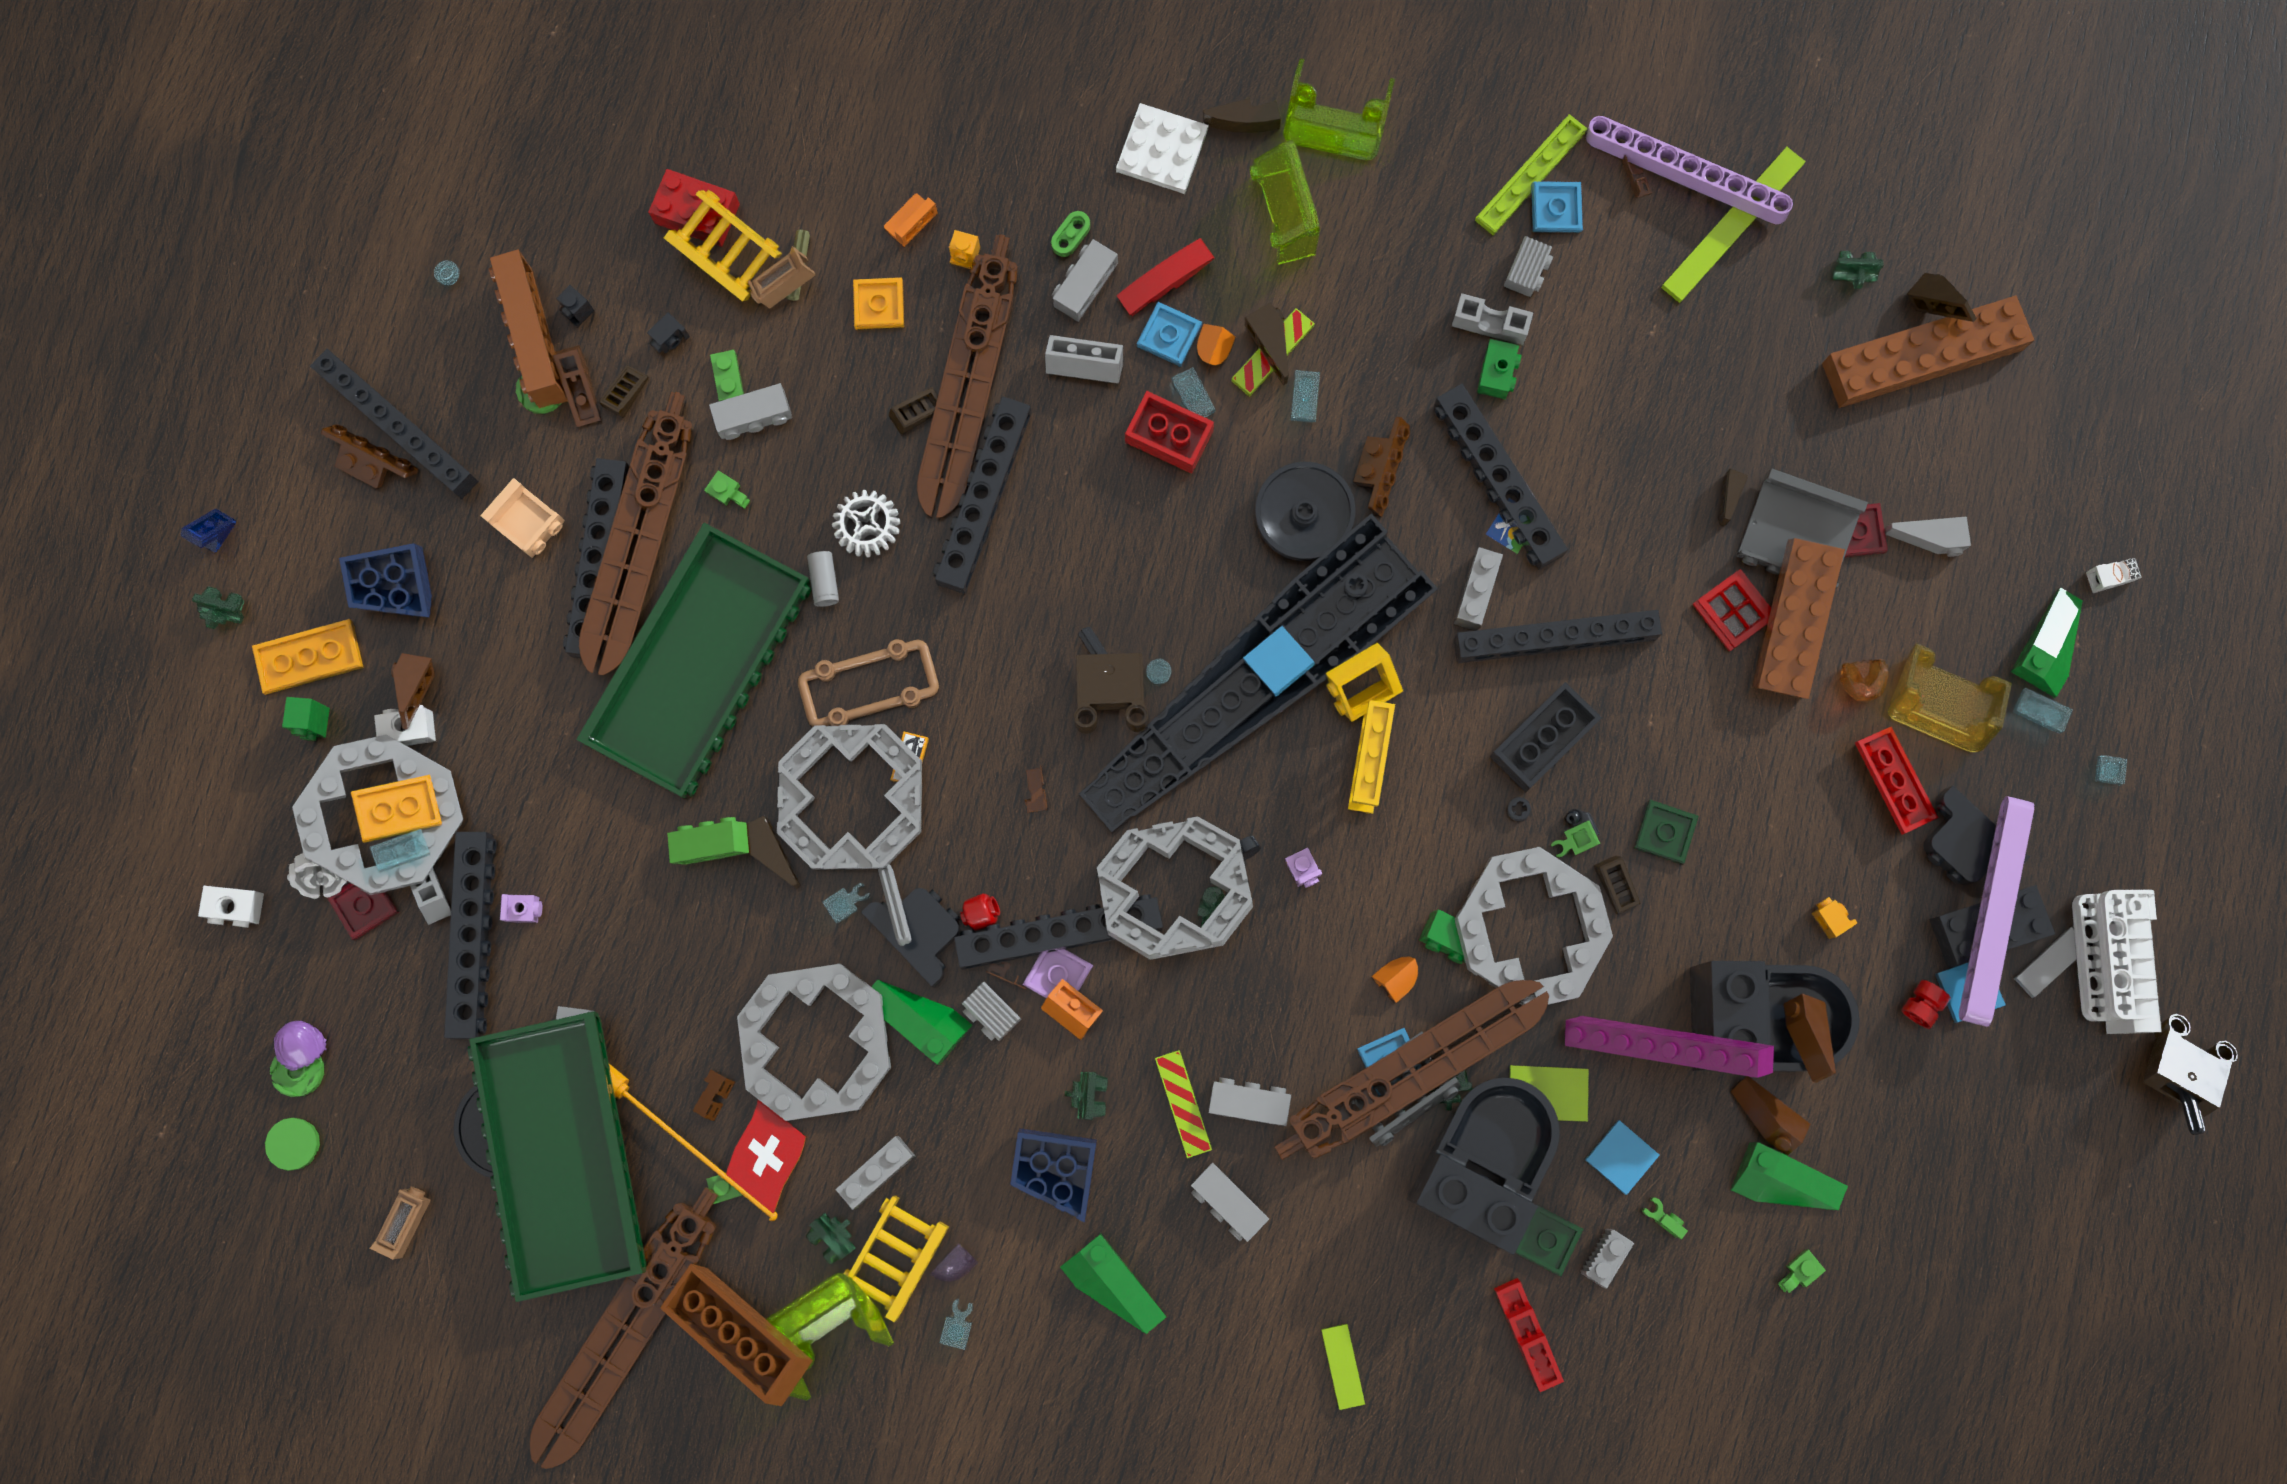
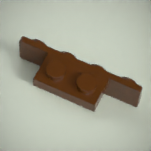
[1353,416,1410,517]
[321,424,418,489]

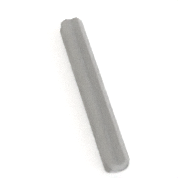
[878,864,911,946]

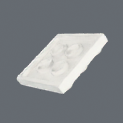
[1116,103,1208,194]

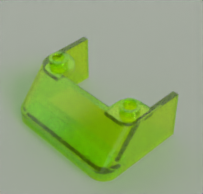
[1283,58,1395,160]
[1249,140,1320,265]
[766,1273,894,1400]

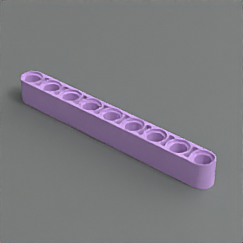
[1586,116,1793,224]
[1959,796,2034,1027]

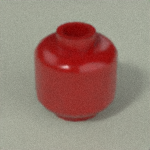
[960,893,1000,931]

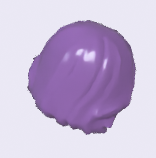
[274,1021,327,1071]

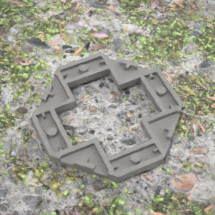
[777,724,922,869]
[292,735,463,895]
[1097,816,1253,960]
[1454,847,1613,1005]
[737,964,891,1121]

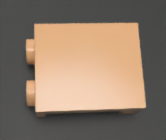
[481,478,565,558]

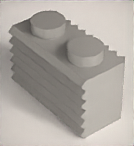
[1504,236,1553,297]
[962,982,1021,1041]
[1580,1229,1634,1288]

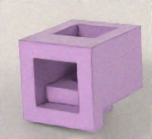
[500,894,542,923]

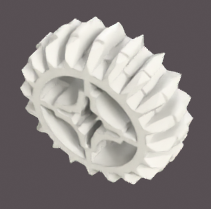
[832,490,900,557]

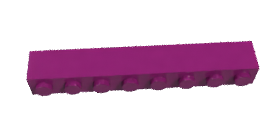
[1565,1016,1774,1078]

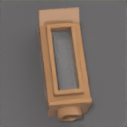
[748,246,816,309]
[369,1187,431,1260]

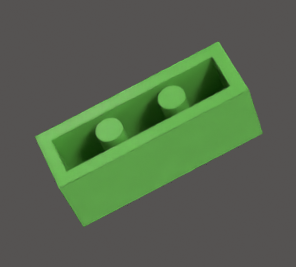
[667,817,749,865]

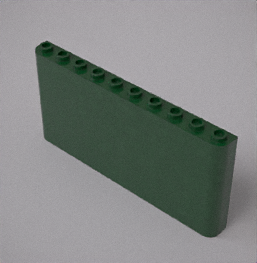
[576,523,812,799]
[467,1011,646,1302]

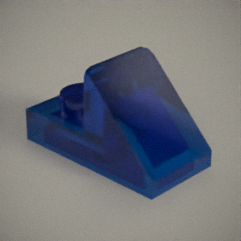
[180,508,236,552]

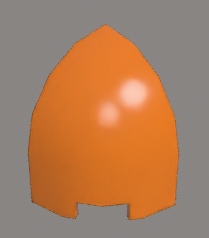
[1197,324,1235,365]
[1372,957,1418,1003]

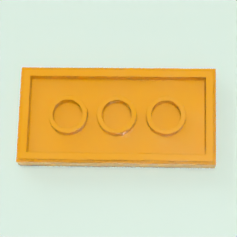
[252,619,363,695]

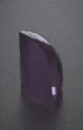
[930,1244,978,1282]

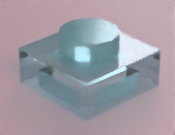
[2095,755,2127,785]

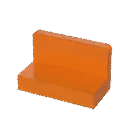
[884,194,938,247]
[1041,979,1103,1040]

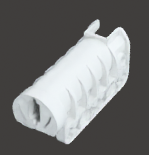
[2072,890,2161,1034]

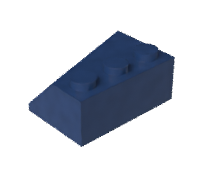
[339,543,432,618]
[1010,1128,1097,1223]

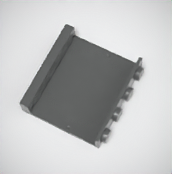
[1737,469,1868,588]

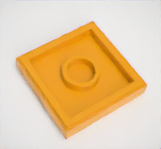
[853,278,904,329]

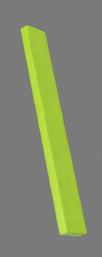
[1661,147,1806,303]

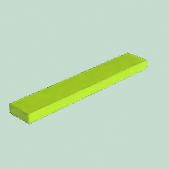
[1475,114,1588,236]

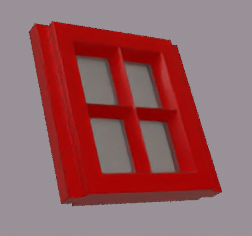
[1692,569,1771,652]

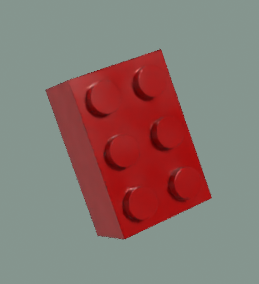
[648,169,740,247]
[1125,391,1214,474]

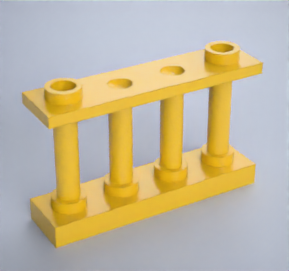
[664,190,782,301]
[1348,700,1395,814]
[839,1196,949,1322]

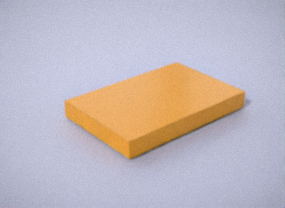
[351,775,442,843]

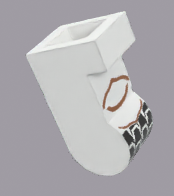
[2086,558,2142,593]

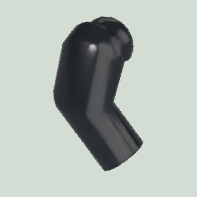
[1566,809,1600,836]

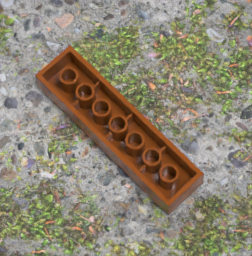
[1822,295,2034,408]

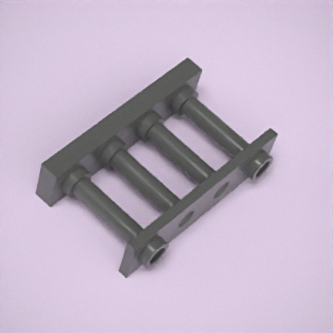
[1350,1031,1462,1147]

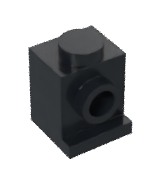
[556,285,595,328]
[647,312,690,354]

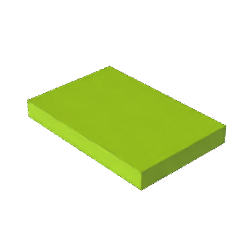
[1509,1066,1589,1122]

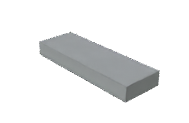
[2013,927,2089,998]

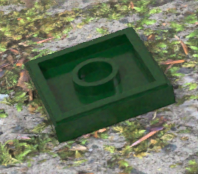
[1634,800,1699,865]
[1515,1204,1583,1277]

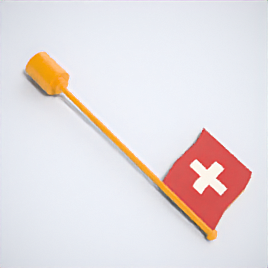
[609,1064,806,1221]

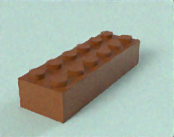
[489,249,568,408]
[1752,538,1845,699]
[660,1264,813,1406]

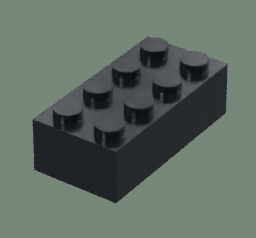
[1490,682,1602,793]
[1929,885,2055,968]

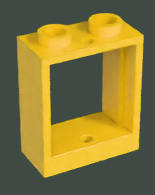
[1326,643,1403,722]

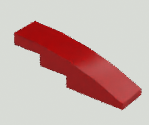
[1116,238,1215,316]
[1494,1278,1564,1392]

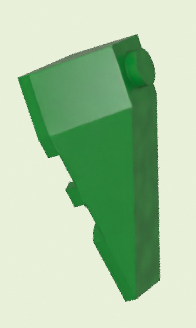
[2010,588,2083,698]
[872,980,973,1065]
[1730,1142,1848,1210]
[1060,1234,1167,1334]

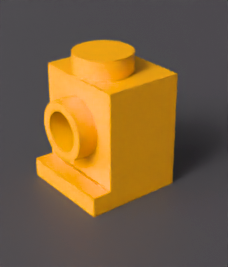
[949,230,980,269]
[1812,897,1857,939]

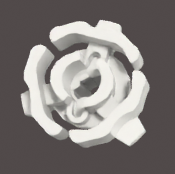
[287,853,347,899]

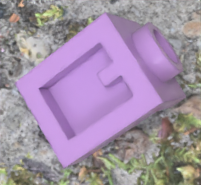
[1285,848,1322,888]

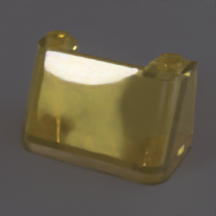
[1888,643,2012,752]

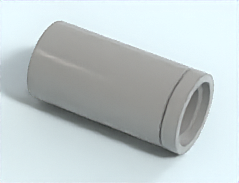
[807,551,839,606]

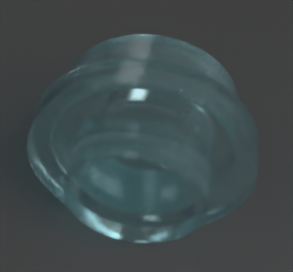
[434,260,459,285]
[1146,659,1172,684]

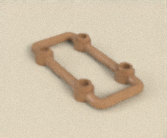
[798,639,939,727]

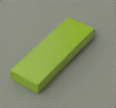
[1321,1324,1365,1410]

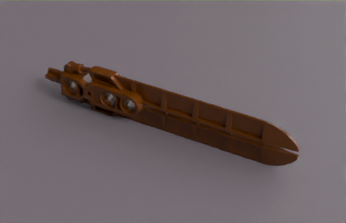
[917,234,1018,518]
[579,392,692,675]
[1274,980,1549,1160]
[530,1187,719,1469]

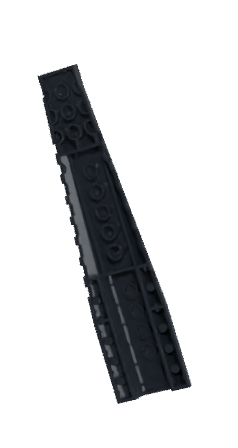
[1079,513,1438,833]

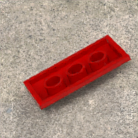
[1855,727,1939,835]

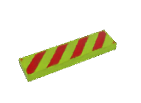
[1231,308,1315,397]
[1155,1050,1212,1158]

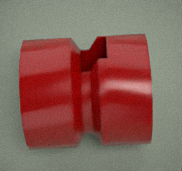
[1901,980,1951,1029]

